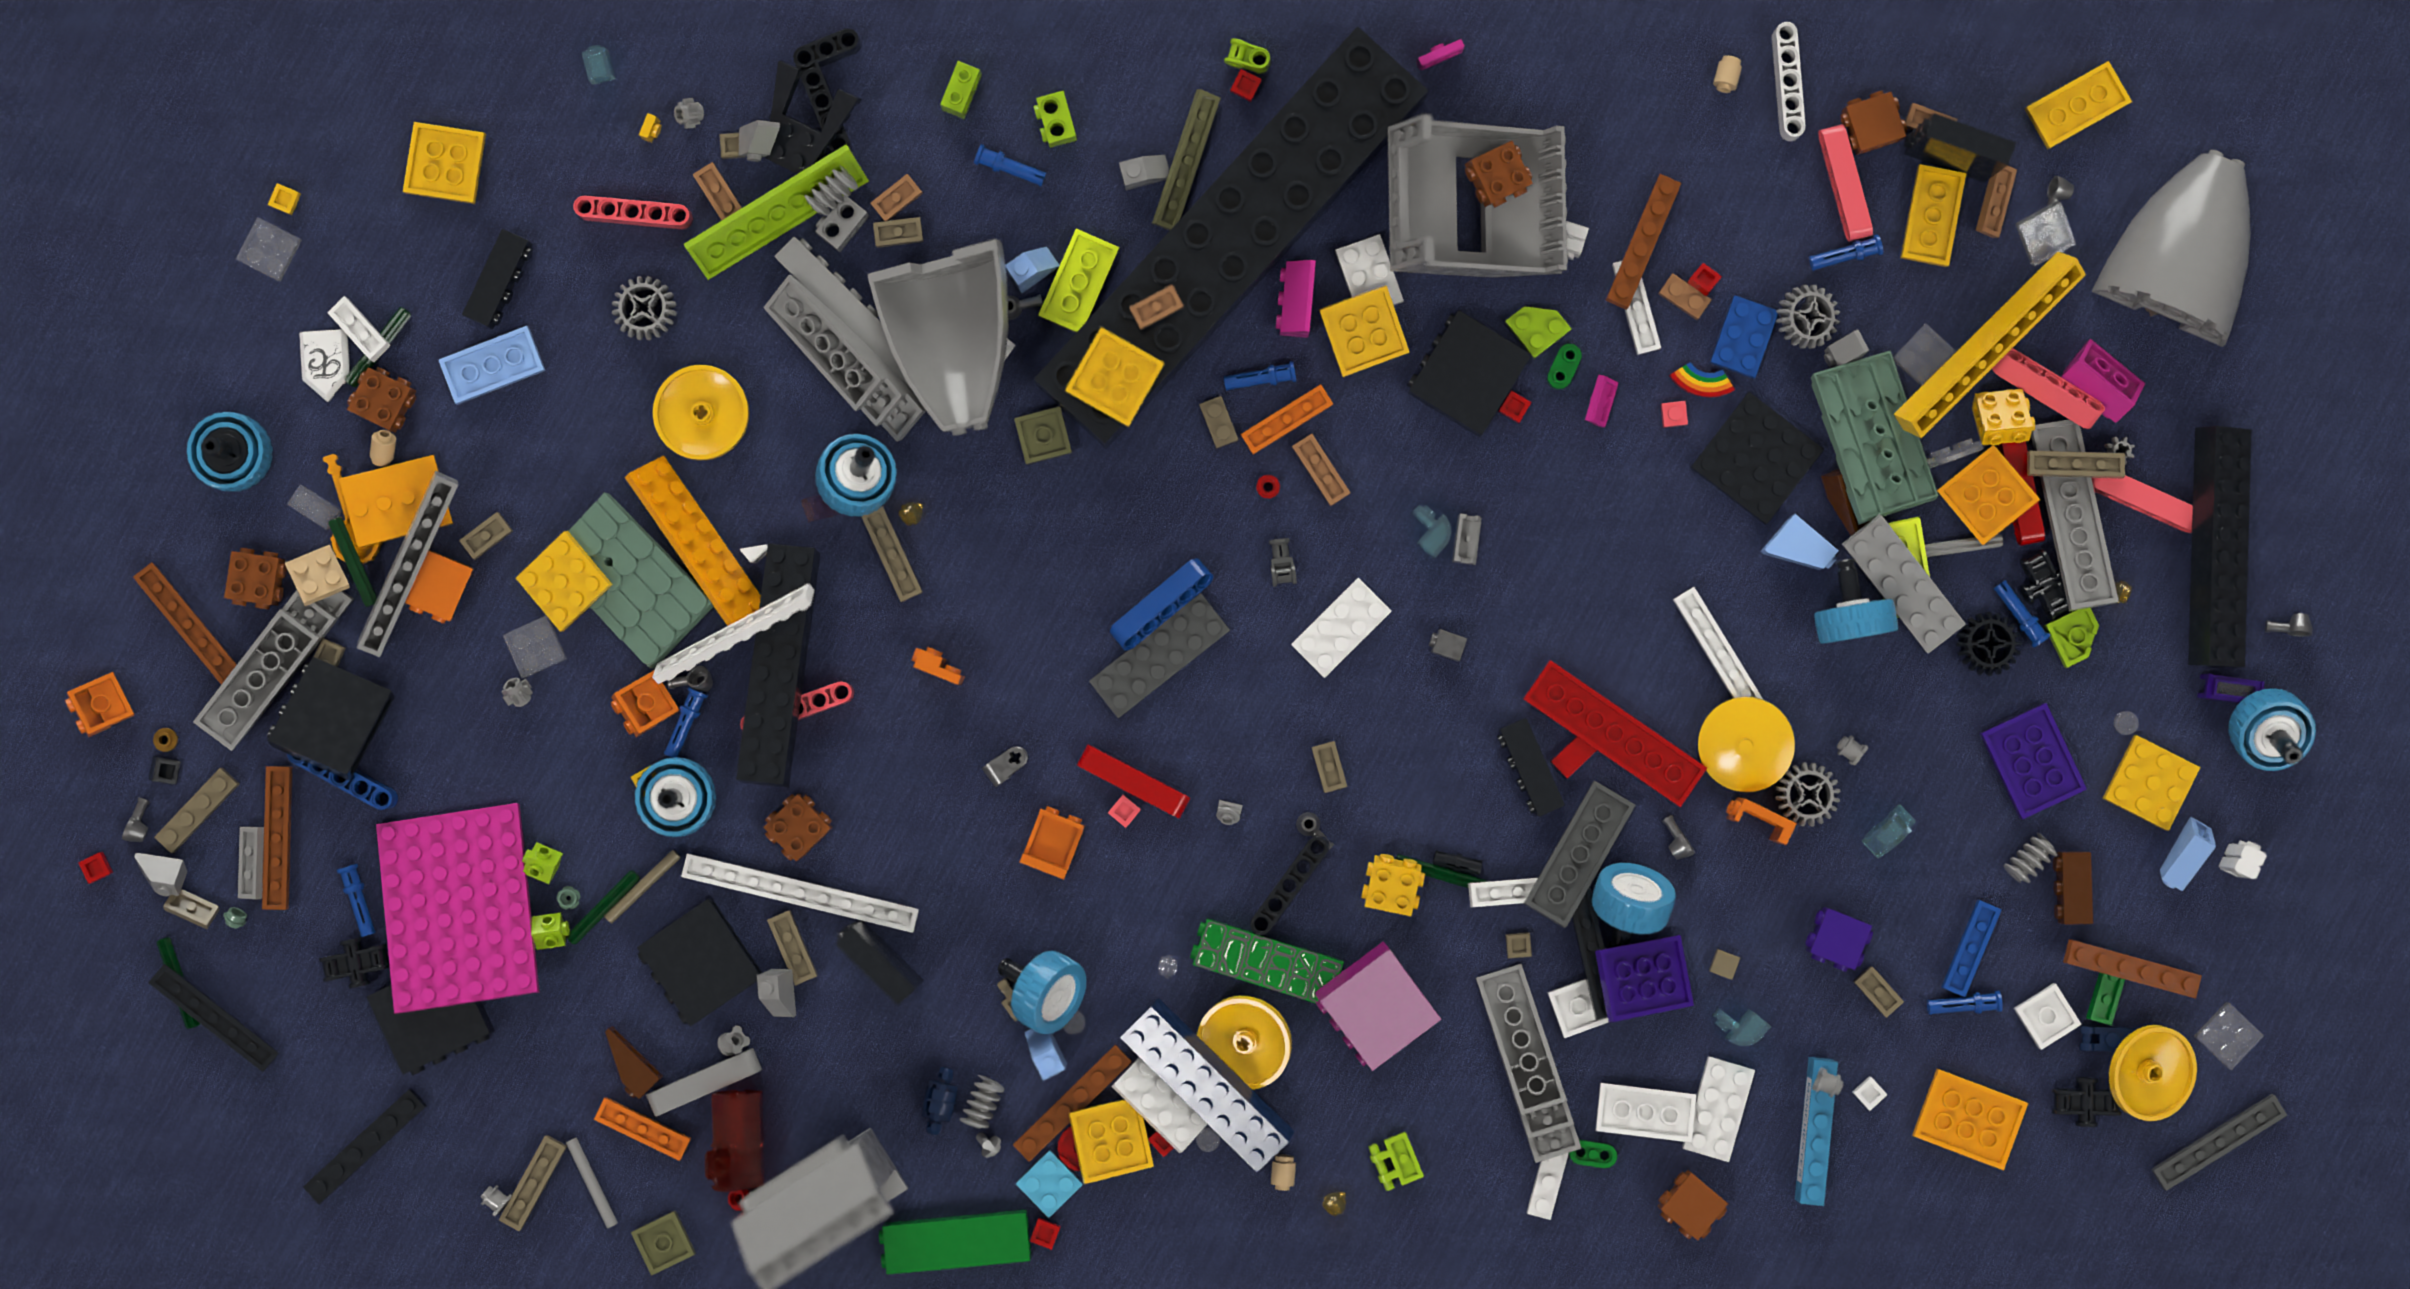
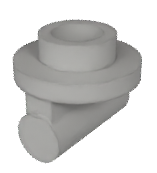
[1216,800,1243,825]
[976,1133,1001,1158]

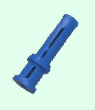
[974,144,1047,186]
[1809,234,1884,271]
[1224,361,1297,391]
[1993,580,2051,648]
[664,686,708,757]
[337,863,376,937]
[1927,991,2003,1015]

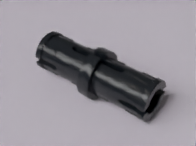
[1433,850,1483,875]

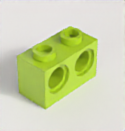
[940,61,982,119]
[1033,91,1077,148]

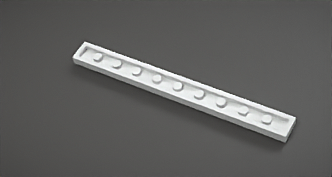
[681,853,919,933]

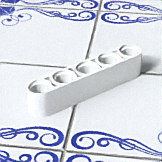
[1772,22,1805,141]

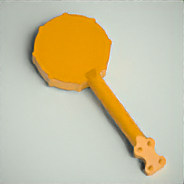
[323,454,383,564]

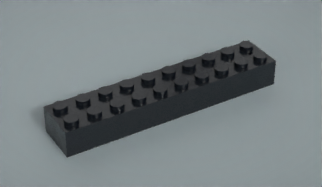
[2188,426,2252,667]
[736,544,820,788]

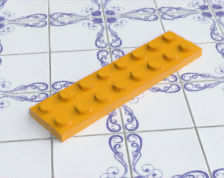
[625,455,761,626]

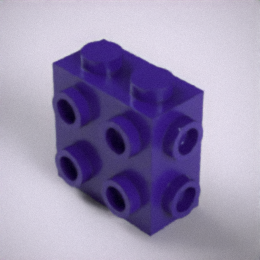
[1805,907,1873,972]

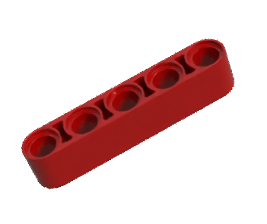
[1996,441,2045,546]
[1077,744,1191,819]

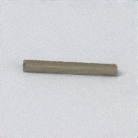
[604,849,681,924]

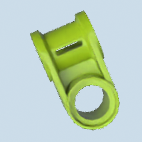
[1224,38,1271,74]

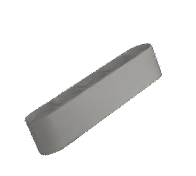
[646,1048,762,1117]

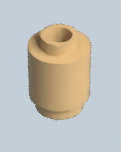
[1713,56,1742,93]
[370,430,396,467]
[1271,1154,1296,1191]

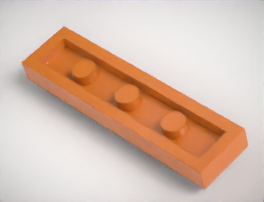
[1241,384,1333,455]
[594,1097,691,1161]

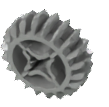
[612,276,677,340]
[1776,284,1840,349]
[1775,762,1840,827]

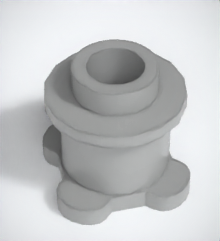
[1836,735,1868,766]
[717,1026,750,1056]
[1812,1068,1843,1098]
[481,1185,512,1217]

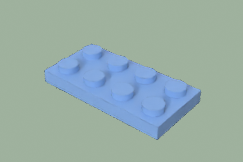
[439,326,546,405]

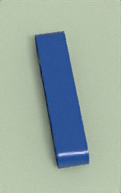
[1110,558,1213,651]
[287,754,398,810]

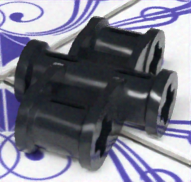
[2020,549,2070,621]
[319,937,390,989]
[2052,1077,2122,1127]

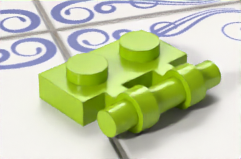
[1368,1131,1424,1191]

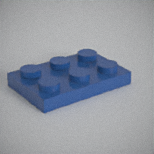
[1710,295,1778,379]

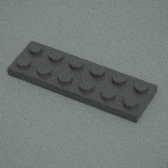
[1089,593,1230,718]
[1523,781,1635,928]

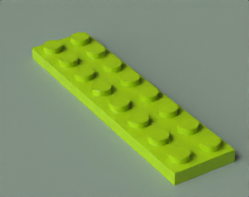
[684,144,869,280]

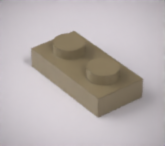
[873,217,924,248]
[1199,396,1238,449]
[459,512,513,560]
[1311,741,1347,793]
[163,889,220,929]
[1853,966,1904,1018]

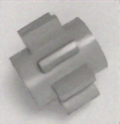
[674,98,704,129]
[2104,437,2135,465]
[502,678,533,707]

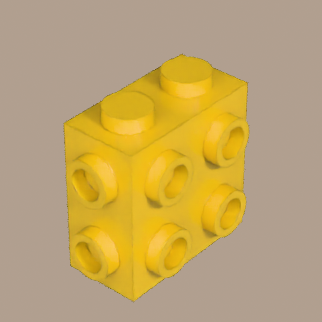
[1972,389,2035,445]
[1361,854,1425,916]

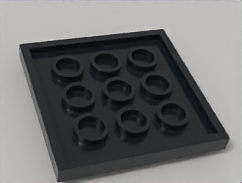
[1690,392,1824,525]

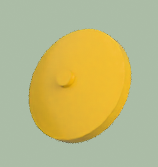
[653,365,749,460]
[1698,696,1795,792]
[1197,996,1292,1090]
[2109,1025,2197,1121]

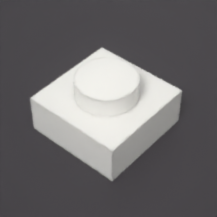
[1852,1076,1887,1111]

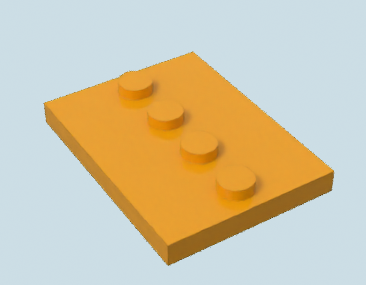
[339,455,453,548]
[1912,1069,2028,1170]

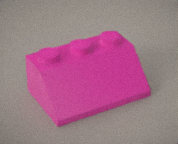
[1276,260,1316,338]
[2061,339,2145,423]

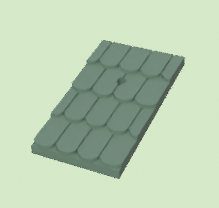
[1811,350,1939,524]
[569,492,714,669]

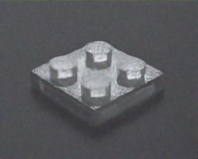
[2015,201,2076,266]
[236,217,302,282]
[1893,323,1956,386]
[1927,438,1984,469]
[503,616,567,679]
[2194,1002,2264,1070]

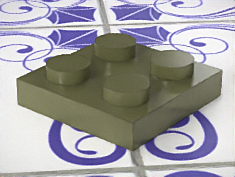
[1014,407,1072,465]
[631,1210,696,1276]

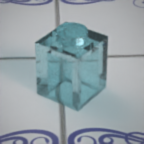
[581,45,616,85]

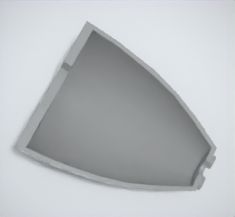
[2092,150,2251,347]
[868,239,1009,436]

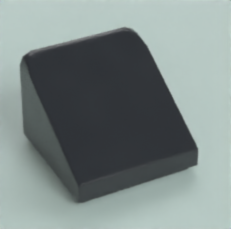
[149,756,181,785]

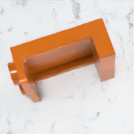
[405,550,474,624]
[1726,797,1797,845]
[1020,806,1085,880]

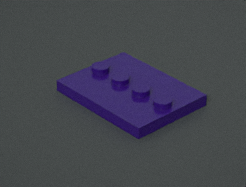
[1980,703,2087,820]
[1595,935,1694,1022]

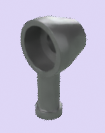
[2042,176,2074,222]
[1008,294,1043,320]
[2265,613,2313,637]
[668,666,713,692]
[122,797,150,842]
[1296,812,1334,849]
[1662,815,1695,859]

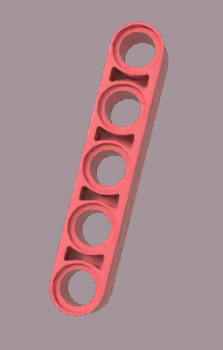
[1818,124,1873,242]
[573,196,693,229]
[1992,348,2105,429]
[2092,475,2193,533]
[740,681,854,731]

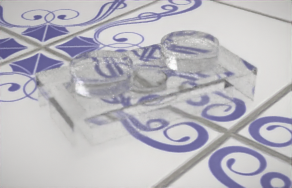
[287,484,342,530]

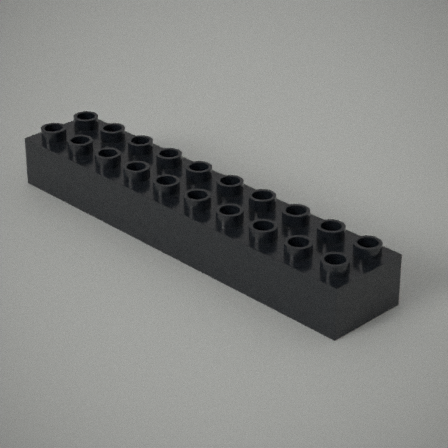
[1034,26,1428,449]

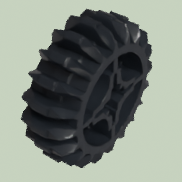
[1955,612,2022,676]

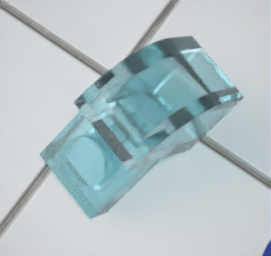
[1412,504,1451,559]
[1862,804,1916,859]
[1712,1008,1771,1046]

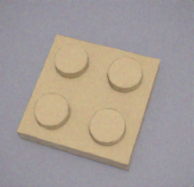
[285,545,350,606]

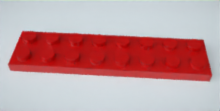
[1523,660,1707,807]

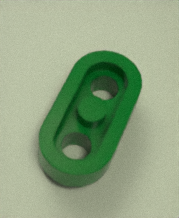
[1547,344,1582,390]
[1569,1140,1617,1168]

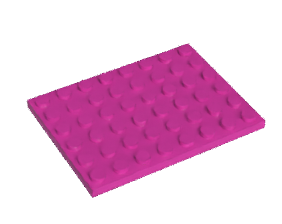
[376,803,539,1014]

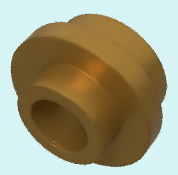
[153,728,178,752]

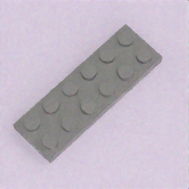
[1842,514,1966,654]

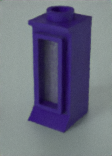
[2197,674,2266,704]

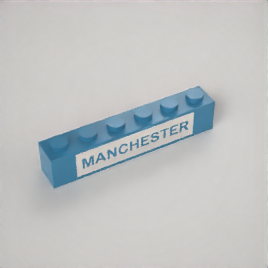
[1795,1057,1838,1206]

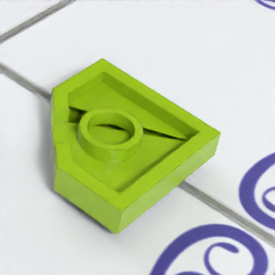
[1505,306,1571,359]
[2044,608,2099,668]

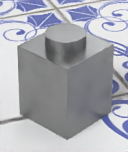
[1429,629,1467,662]

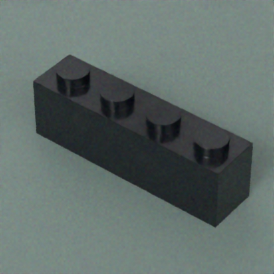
[462,229,533,329]
[1497,718,1565,817]

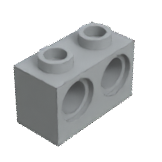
[815,195,869,252]

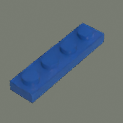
[1941,900,2002,997]

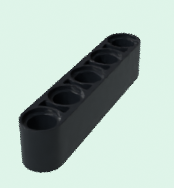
[1250,835,1330,935]

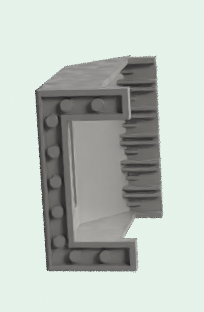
[1388,114,1568,277]
[732,1128,908,1289]

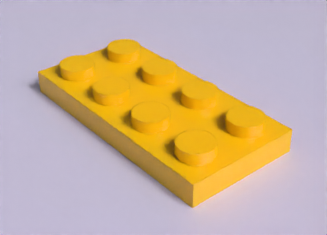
[2024,61,2132,149]
[1900,164,1966,267]

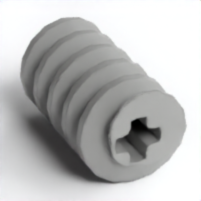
[804,165,858,216]
[2003,832,2058,883]
[959,1075,1004,1129]

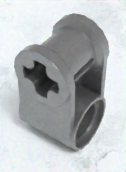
[982,747,1028,787]

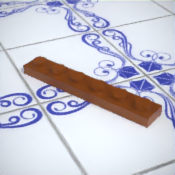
[1605,174,1681,310]
[133,562,237,685]
[262,766,292,910]
[2063,939,2202,999]
[1013,1044,1132,1162]

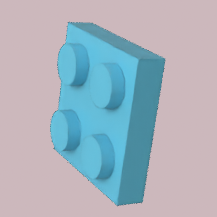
[1016,1150,1083,1218]

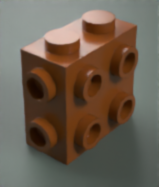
[1840,90,1907,155]
[1465,141,1533,208]
[347,366,416,433]
[224,548,287,610]
[763,794,833,862]
[1658,1170,1728,1241]

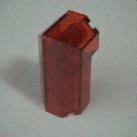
[705,1089,764,1192]

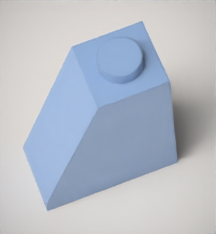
[1005,247,1060,293]
[1760,514,1839,570]
[2160,817,2216,891]
[1025,1029,1067,1080]

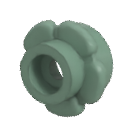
[557,886,581,910]
[223,907,247,928]

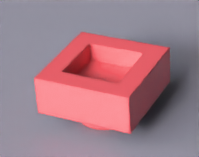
[1661,401,1688,428]
[1108,795,1141,828]

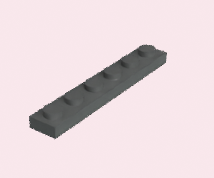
[2151,1094,2287,1191]

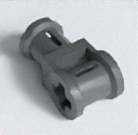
[1269,538,1297,587]

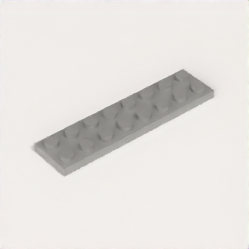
[2031,420,2119,611]

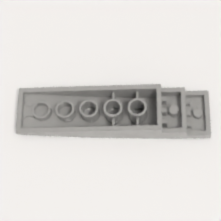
[763,275,926,442]
[193,590,354,751]
[1476,964,1581,1163]

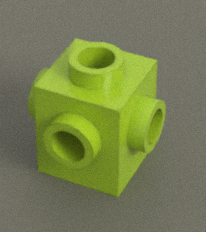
[522,842,563,884]
[531,912,570,950]

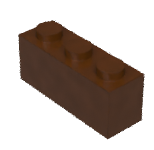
[2053,851,2093,924]

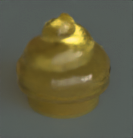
[899,502,923,526]
[2115,580,2132,604]
[1322,1192,1346,1217]

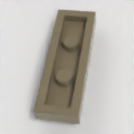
[767,910,818,985]

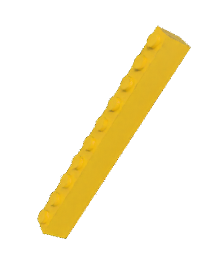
[1894,251,2086,438]

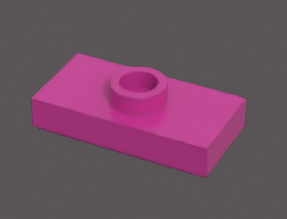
[1416,39,1465,71]
[1585,375,1619,428]

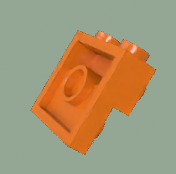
[912,647,965,685]
[610,670,680,738]
[65,672,134,738]

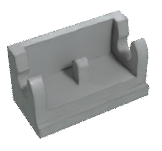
[1452,513,1482,565]

